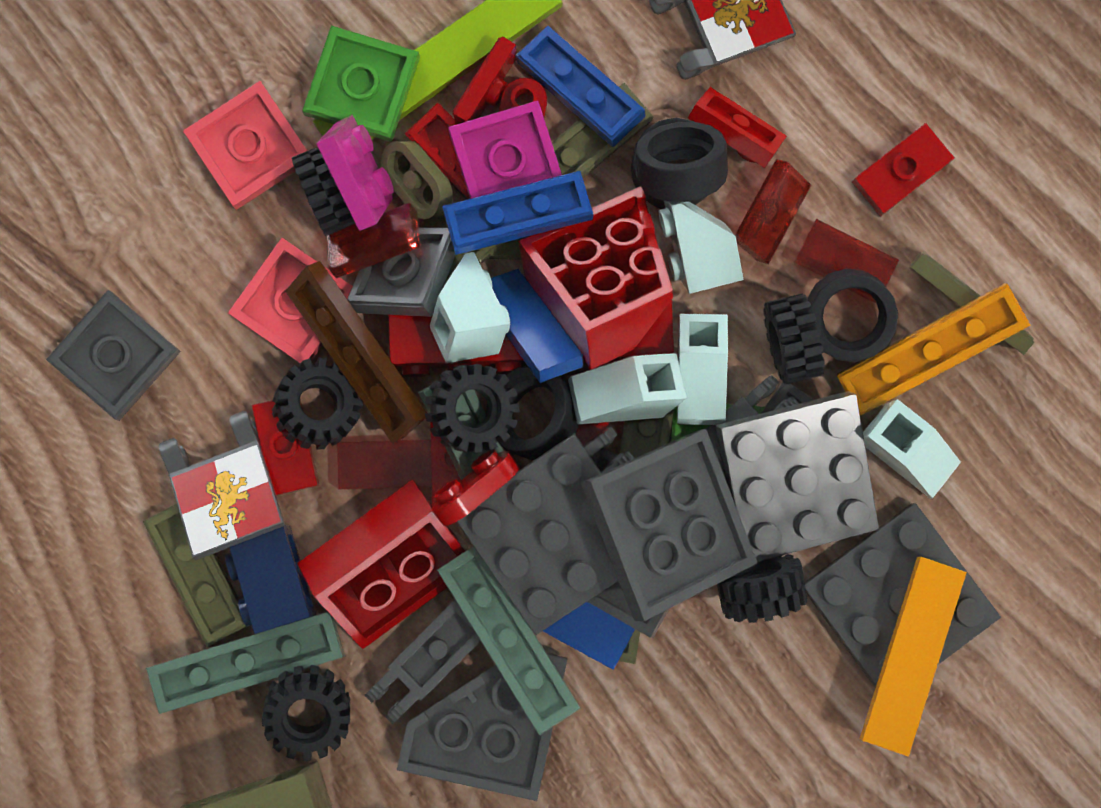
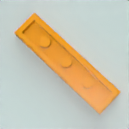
[837,283,1031,416]
[859,557,967,757]

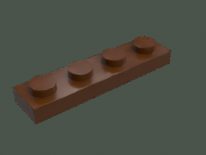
[285,261,427,444]

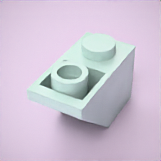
[658,201,744,294]
[429,252,510,363]
[677,314,728,425]
[568,353,687,425]
[863,399,961,499]

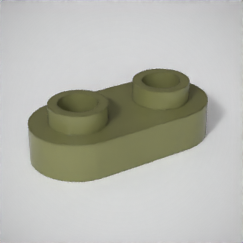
[381,141,453,219]

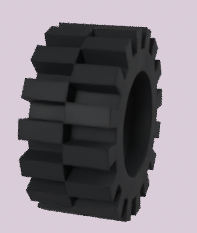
[292,147,356,236]
[763,293,825,385]
[272,358,363,450]
[424,364,519,453]
[717,554,808,623]
[262,665,350,761]

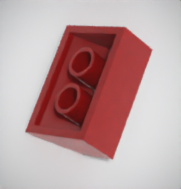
[297,479,466,649]

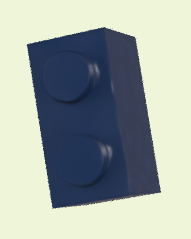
[225,525,317,634]

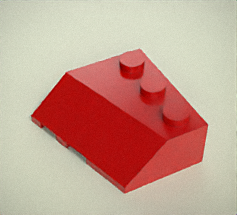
[519,186,673,370]

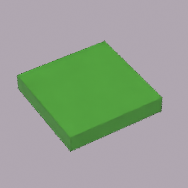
[302,25,420,142]

